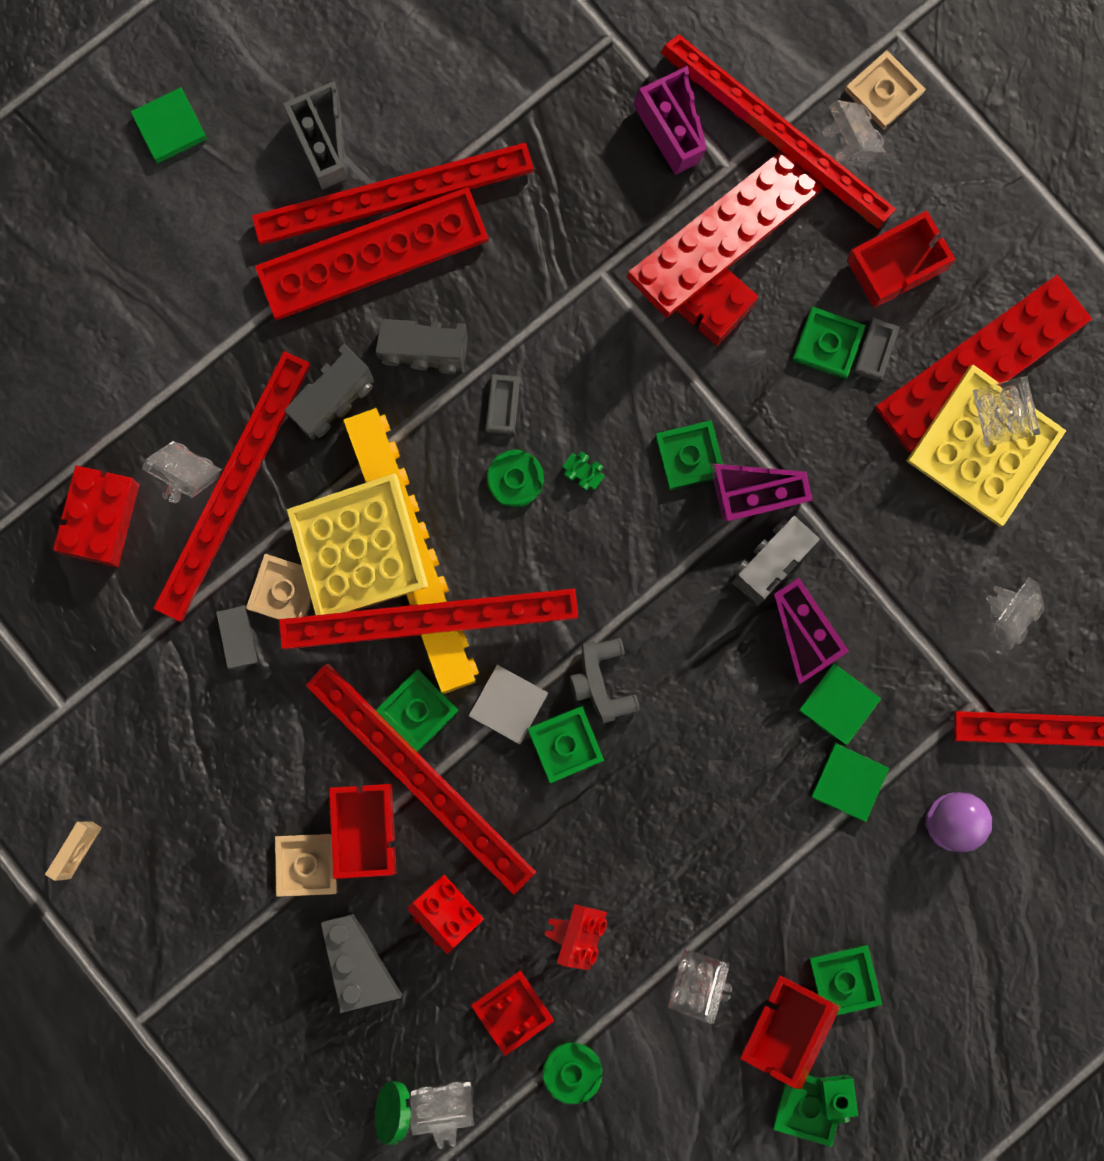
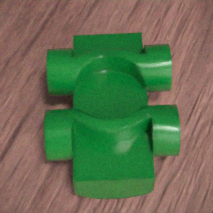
[562,451,605,491]

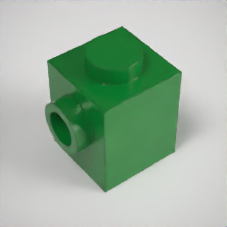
[818,1075,858,1124]

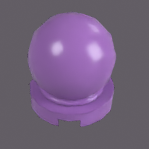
[925,792,992,852]

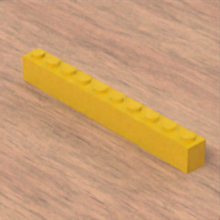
[344,408,479,694]

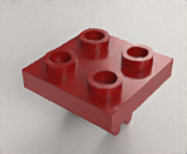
[407,874,484,954]
[544,904,607,970]
[471,970,555,1056]

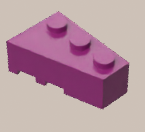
[633,66,707,175]
[709,463,813,521]
[774,578,849,684]

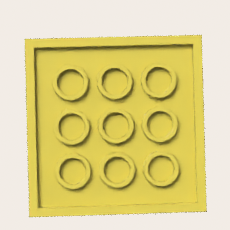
[906,365,1066,527]
[287,474,428,615]

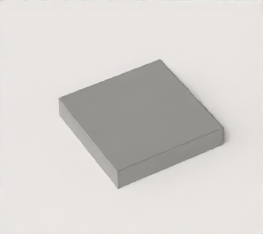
[469,665,548,745]

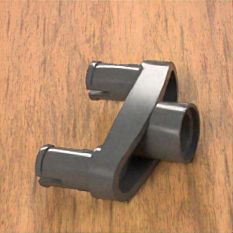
[570,638,640,723]

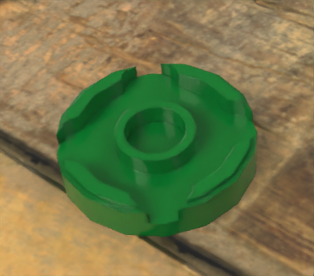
[487,450,544,508]
[543,1042,602,1104]
[375,1081,411,1145]

